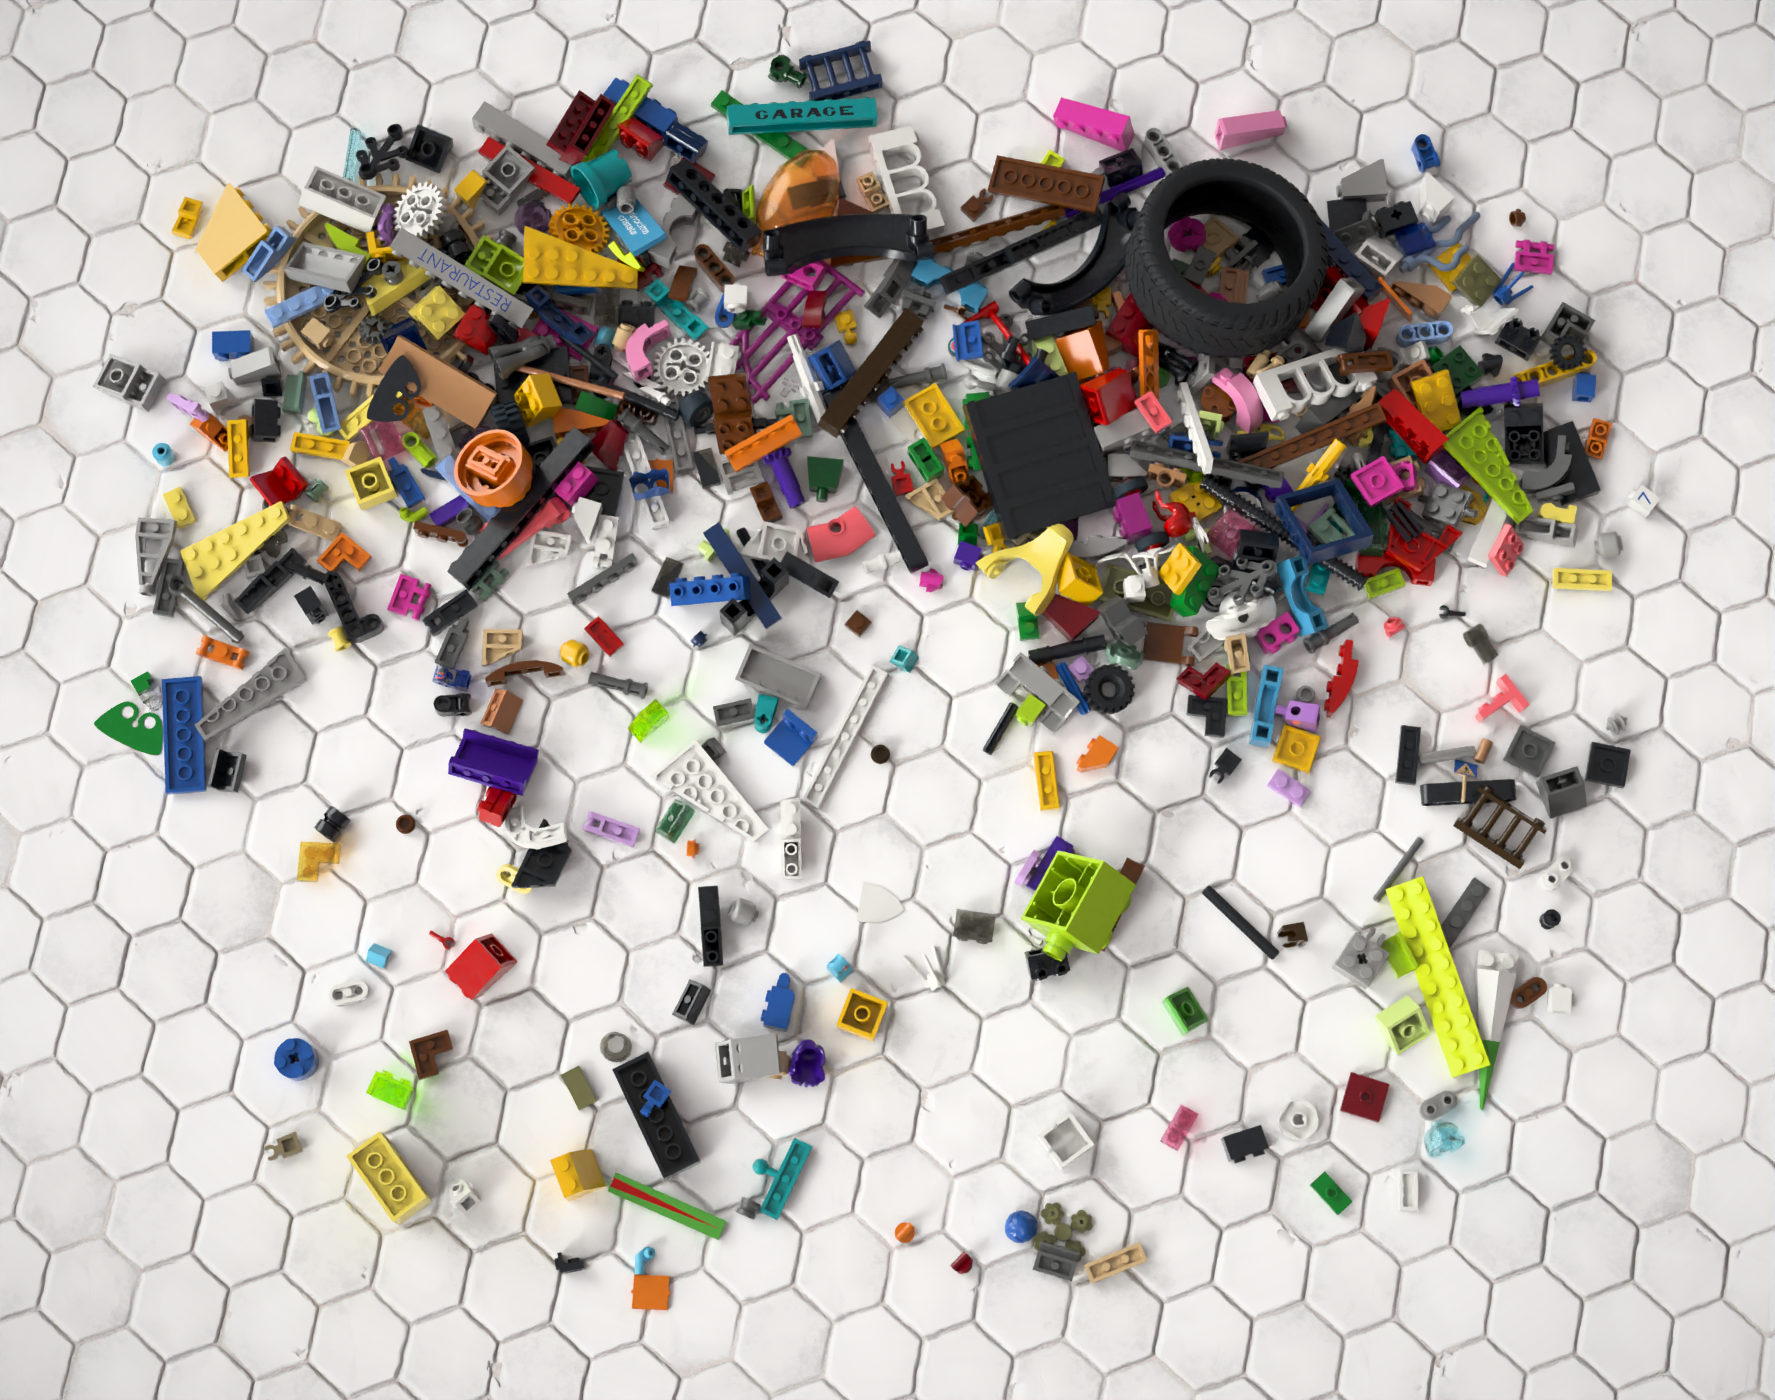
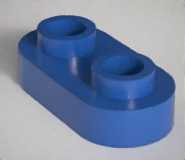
[714,294,736,328]

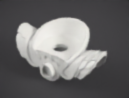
[1206,591,1277,640]

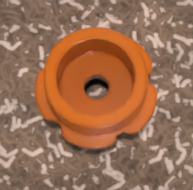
[686,839,699,858]

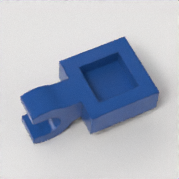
[640,1080,672,1117]

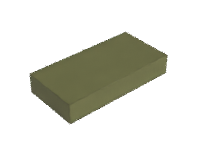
[561,1066,597,1111]

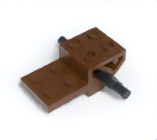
[694,373,780,455]

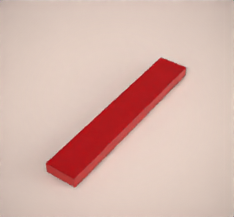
[478,137,581,205]

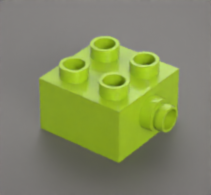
[1021,851,1136,961]

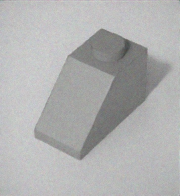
[1106,451,1147,482]

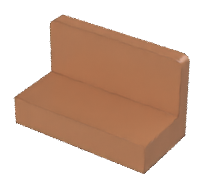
[480,689,523,735]

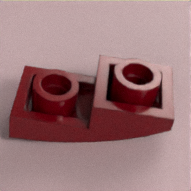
[802,291,828,328]

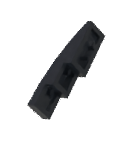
[234,548,308,614]

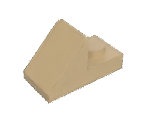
[1224,633,1250,674]

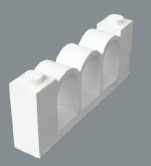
[868,125,947,236]
[1252,348,1378,421]

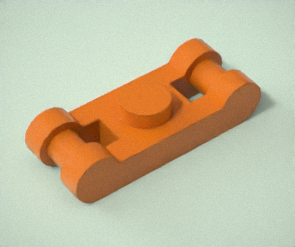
[196,635,250,670]

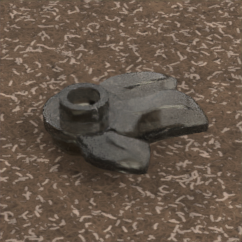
[254,529,288,559]

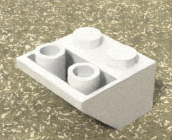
[1354,235,1404,281]

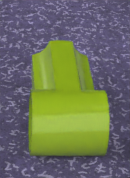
[402,432,438,469]

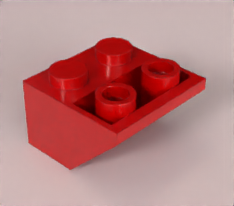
[618,117,664,162]

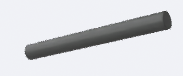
[1373,837,1424,903]

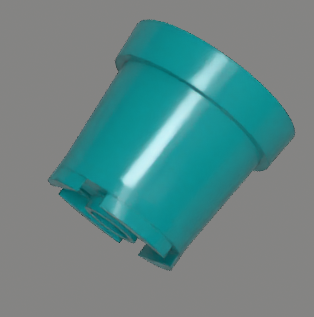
[571,149,632,209]

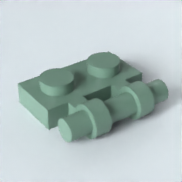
[775,399,813,439]
[470,561,510,601]

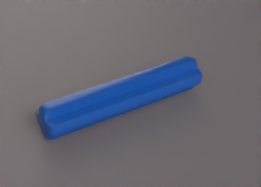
[1056,662,1091,715]

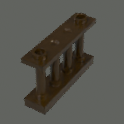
[1453,785,1547,869]

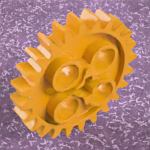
[548,203,610,254]

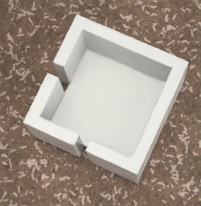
[1036,1112,1094,1170]

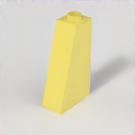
[360,259,431,316]

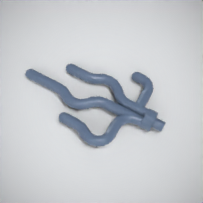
[1394,212,1481,274]

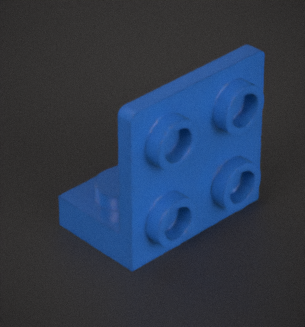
[764,708,818,766]

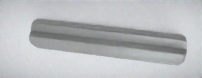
[1418,745,1476,765]

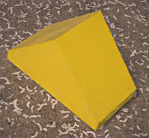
[454,170,488,209]

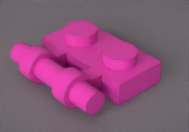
[1514,239,1554,275]
[387,574,432,621]

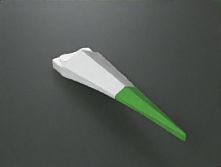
[1475,949,1518,1110]

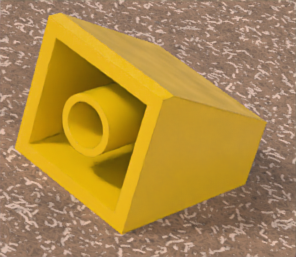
[550,1149,606,1202]

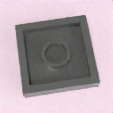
[1503,725,1556,778]

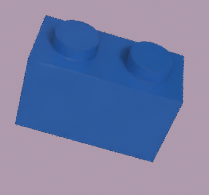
[212,330,254,362]

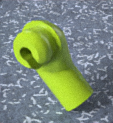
[399,506,429,523]

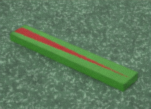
[608,1173,727,1240]

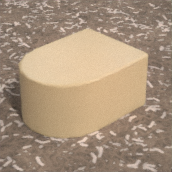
[342,441,370,467]

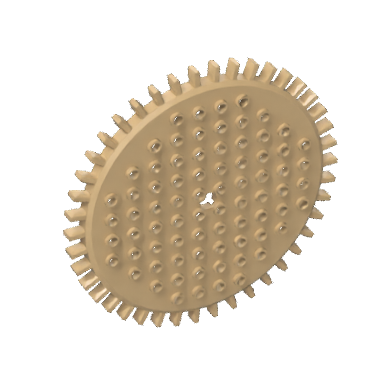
[263,173,493,399]

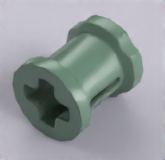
[304,478,329,503]

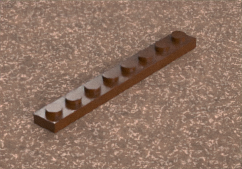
[929,205,1066,255]
[1236,402,1387,469]

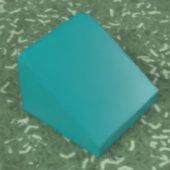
[889,645,919,673]

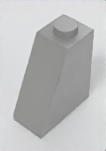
[1336,159,1388,202]
[228,346,282,385]

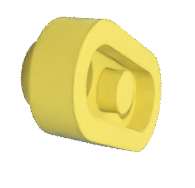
[496,864,533,894]

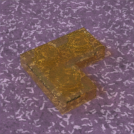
[297,841,341,883]

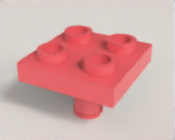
[1488,524,1524,577]

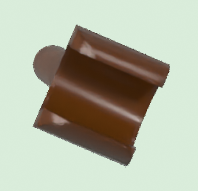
[944,304,971,320]

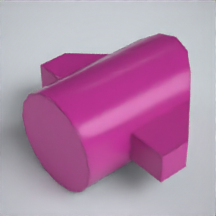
[919,568,944,592]

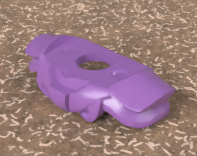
[377,204,398,247]

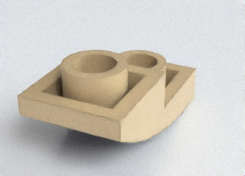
[856,171,889,213]

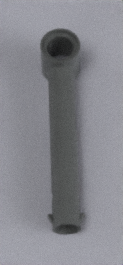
[169,575,245,644]

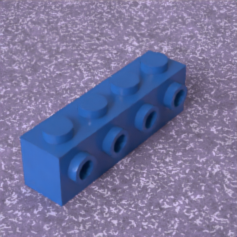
[669,573,751,606]

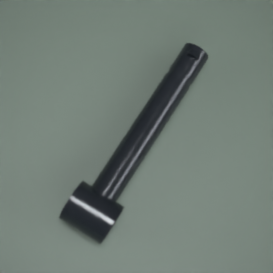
[593,373,680,422]

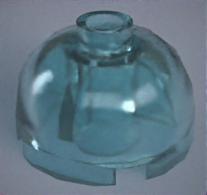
[1424,1120,1465,1158]

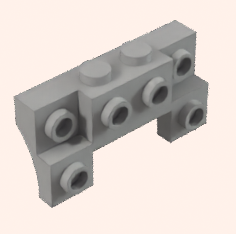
[995,652,1080,734]

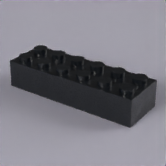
[612,1052,701,1180]

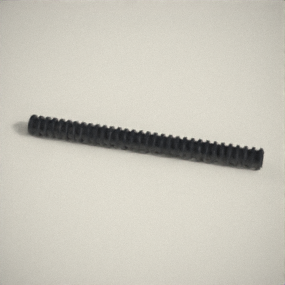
[1199,474,1368,591]

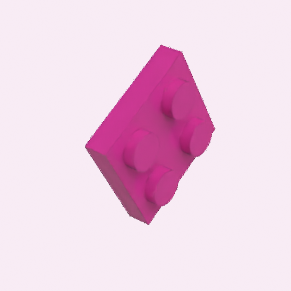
[1350,456,1404,508]

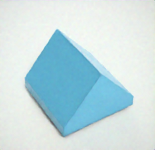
[593,327,616,349]
[366,943,392,969]

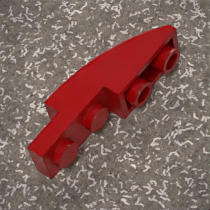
[1324,639,1359,718]

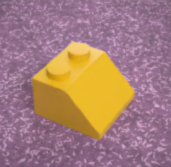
[1057,552,1103,607]

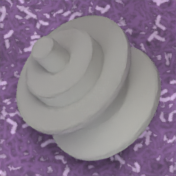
[1606,713,1628,734]

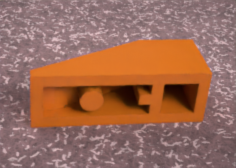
[552,408,610,439]

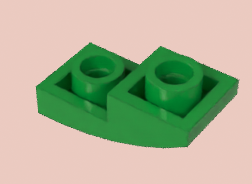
[575,391,618,420]

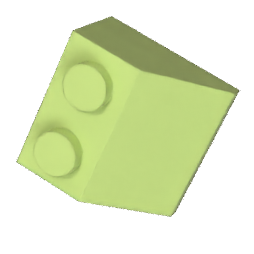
[1375,995,1431,1055]

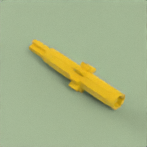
[1290,438,1347,513]

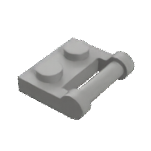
[717,459,764,495]

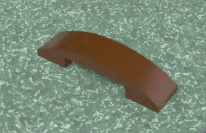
[485,660,565,687]

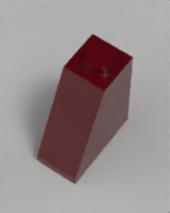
[1042,594,1100,642]

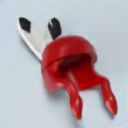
[1152,490,1209,554]

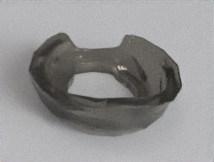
[599,1031,632,1062]

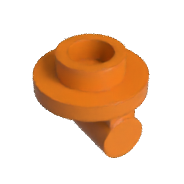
[895,1222,915,1243]

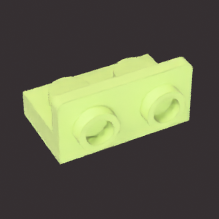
[1198,410,1224,439]

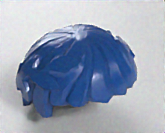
[1005,1210,1038,1243]

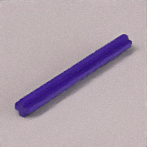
[1064,167,1165,218]

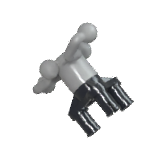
[963,335,1049,397]

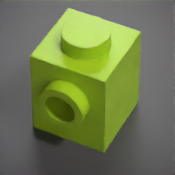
[1015,694,1046,727]

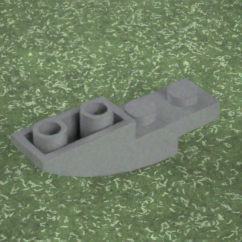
[1068,535,1127,562]

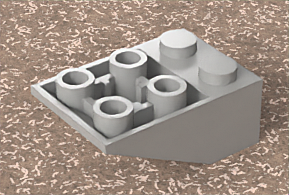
[715,1034,781,1084]

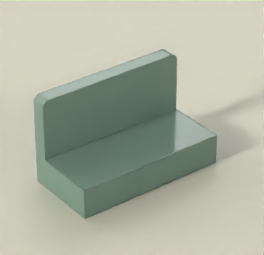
[282,371,307,414]

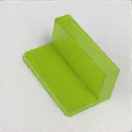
[1380,932,1419,979]

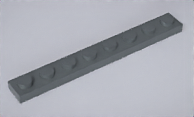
[1130,441,1284,488]

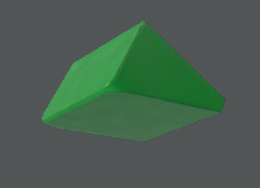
[958,522,978,546]

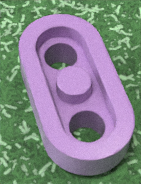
[1014,849,1042,886]

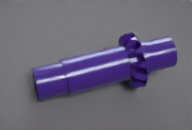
[1460,376,1540,408]
[762,446,806,509]

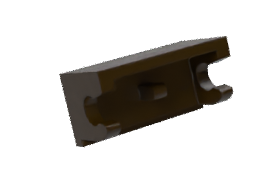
[1277,922,1308,948]

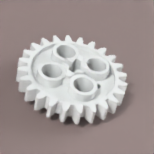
[393,182,448,240]
[652,338,710,399]

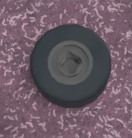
[678,390,714,427]

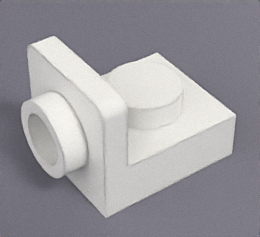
[1397,340,1430,367]

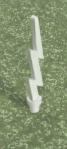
[612,356,671,406]

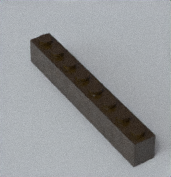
[818,308,924,438]

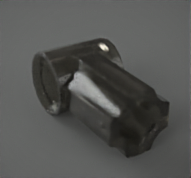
[1462,624,1499,664]

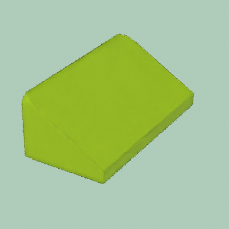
[742,185,756,225]

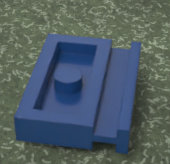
[952,320,984,362]

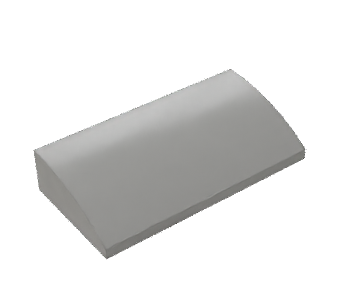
[284,242,366,293]
[735,644,822,709]

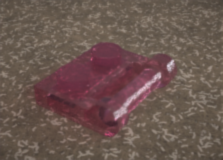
[358,421,406,460]

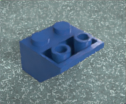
[808,339,856,391]

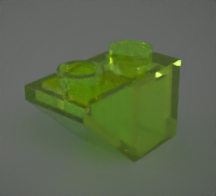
[627,699,670,743]

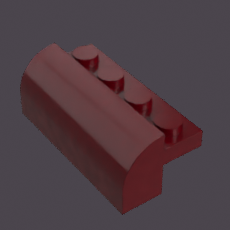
[546,90,616,164]
[1106,293,1157,359]

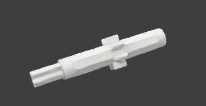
[787,334,827,423]

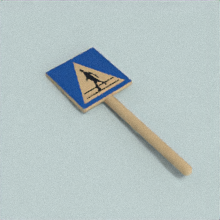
[1453,759,1478,803]

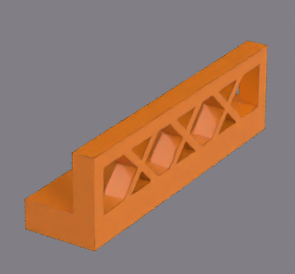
[1139,329,1159,400]
[724,414,803,473]

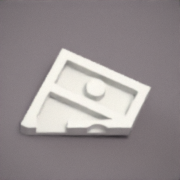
[526,530,572,567]

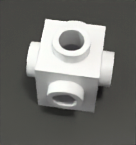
[447,1179,481,1216]

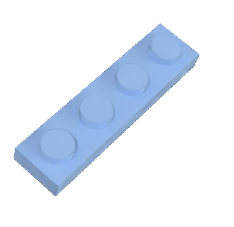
[264,285,334,329]
[435,454,501,522]

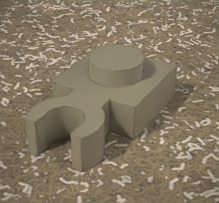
[264,1132,303,1161]

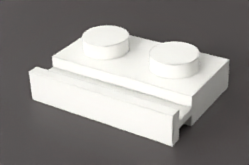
[706,342,739,380]

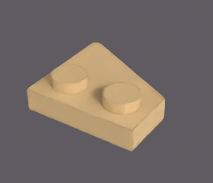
[905,478,955,521]
[482,629,523,667]

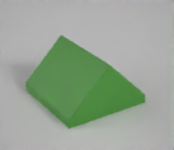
[1162,987,1209,1036]

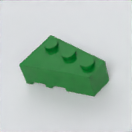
[1170,545,1220,618]

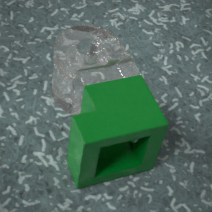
[131,671,162,711]

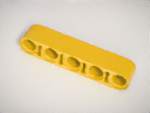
[1507,350,1597,388]

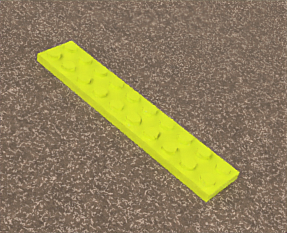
[1386,876,1491,1078]

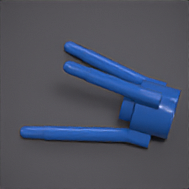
[1493,263,1534,305]

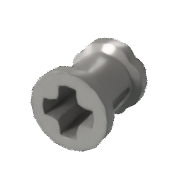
[686,287,711,312]

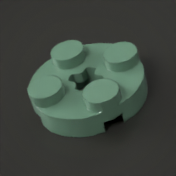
[1105,641,1145,670]

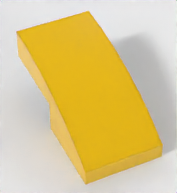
[172,197,203,239]

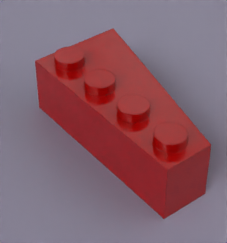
[1377,388,1449,464]

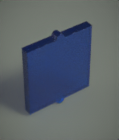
[1394,222,1437,257]

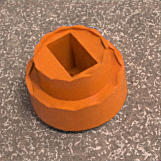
[454,429,533,508]

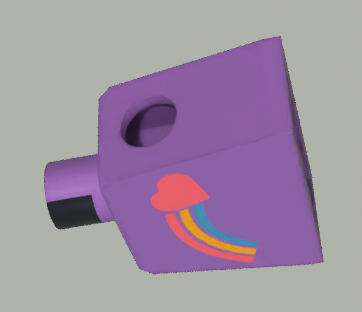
[1275,700,1321,733]

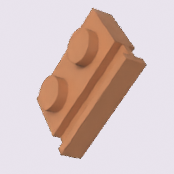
[1219,266,1249,303]

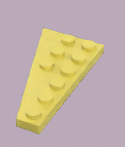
[180,501,291,601]

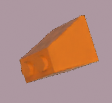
[1055,320,1110,383]

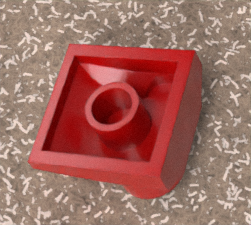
[453,304,498,356]

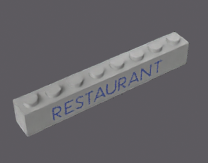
[390,227,534,330]

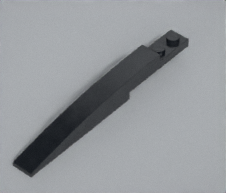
[939,206,1103,295]

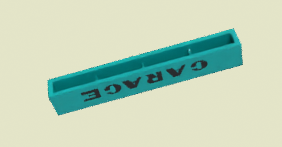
[726,97,878,135]

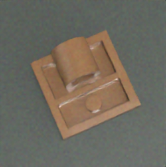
[1146,462,1187,490]

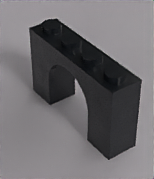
[719,557,789,636]

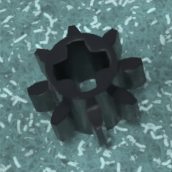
[1334,464,1357,485]

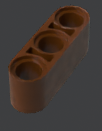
[694,244,735,294]

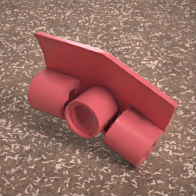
[806,506,876,563]

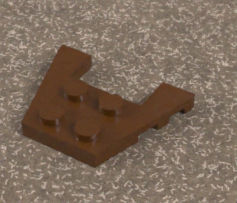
[830,198,888,268]

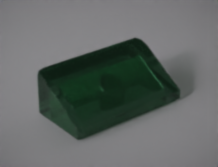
[654,799,695,844]

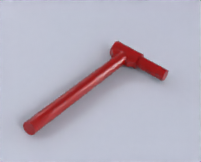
[964,300,1031,365]

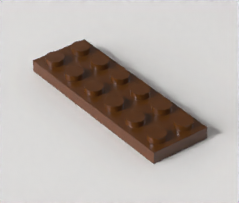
[988,155,1105,214]

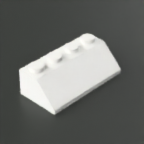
[299,166,386,233]

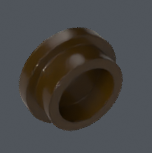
[871,745,890,764]

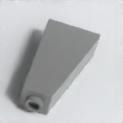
[1304,277,1366,343]

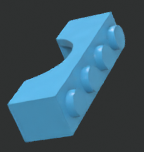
[911,259,989,314]
[1276,555,1328,637]
[1249,665,1284,748]

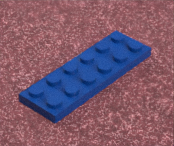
[162,676,207,795]

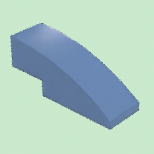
[241,226,297,282]
[309,371,341,434]

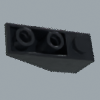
[780,551,839,598]

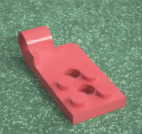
[478,497,571,561]

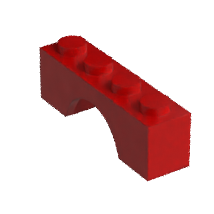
[1355,548,1436,586]

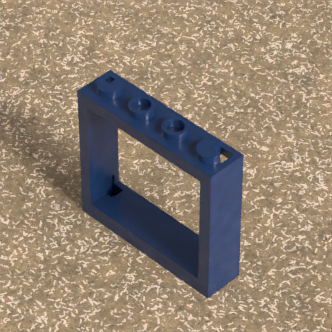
[1274,479,1374,565]

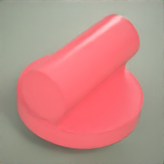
[1384,617,1405,638]

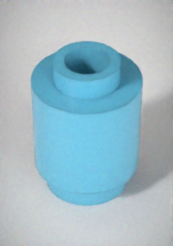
[152,443,175,467]

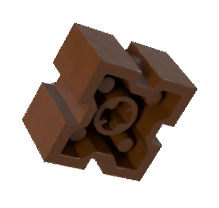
[941,475,994,527]

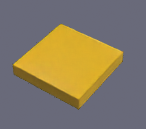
[1272,724,1321,774]

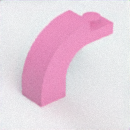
[626,320,672,382]
[1212,367,1263,433]

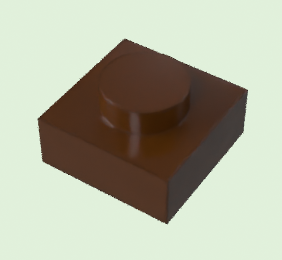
[845,610,872,638]

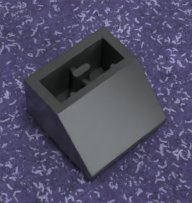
[1536,766,1587,819]

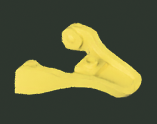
[975,524,1074,616]

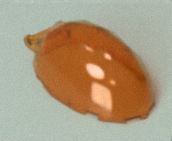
[751,149,840,258]

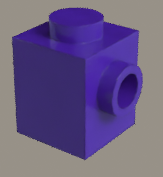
[1260,476,1293,503]
[953,541,984,571]

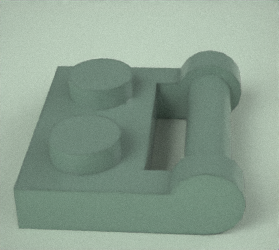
[1307,507,1355,544]

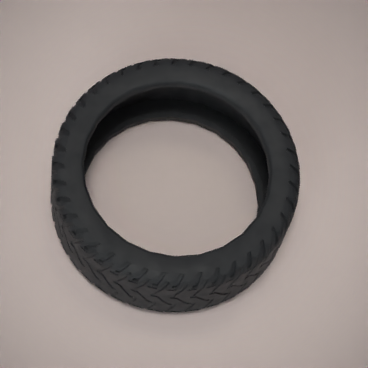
[1125,158,1328,358]

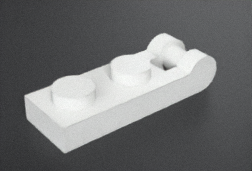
[592,514,620,569]

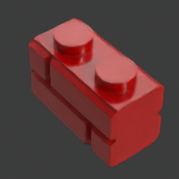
[477,786,517,827]

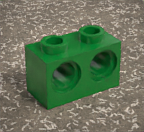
[907,437,944,483]

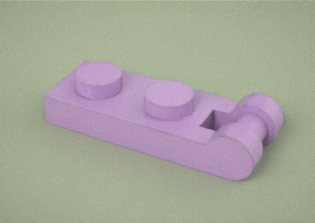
[166,393,210,422]
[582,811,640,848]

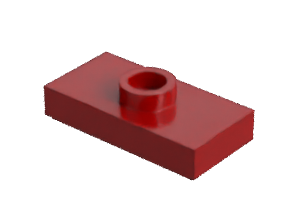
[584,616,624,657]

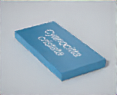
[601,198,667,257]

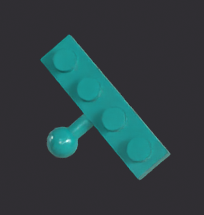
[752,1138,812,1220]

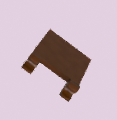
[1143,622,1199,667]

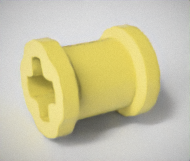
[328,627,352,652]

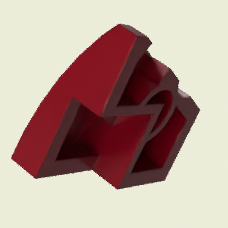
[591,419,630,471]

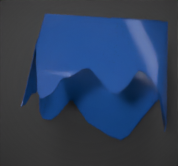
[629,468,670,501]

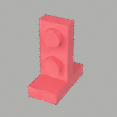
[1475,674,1530,722]

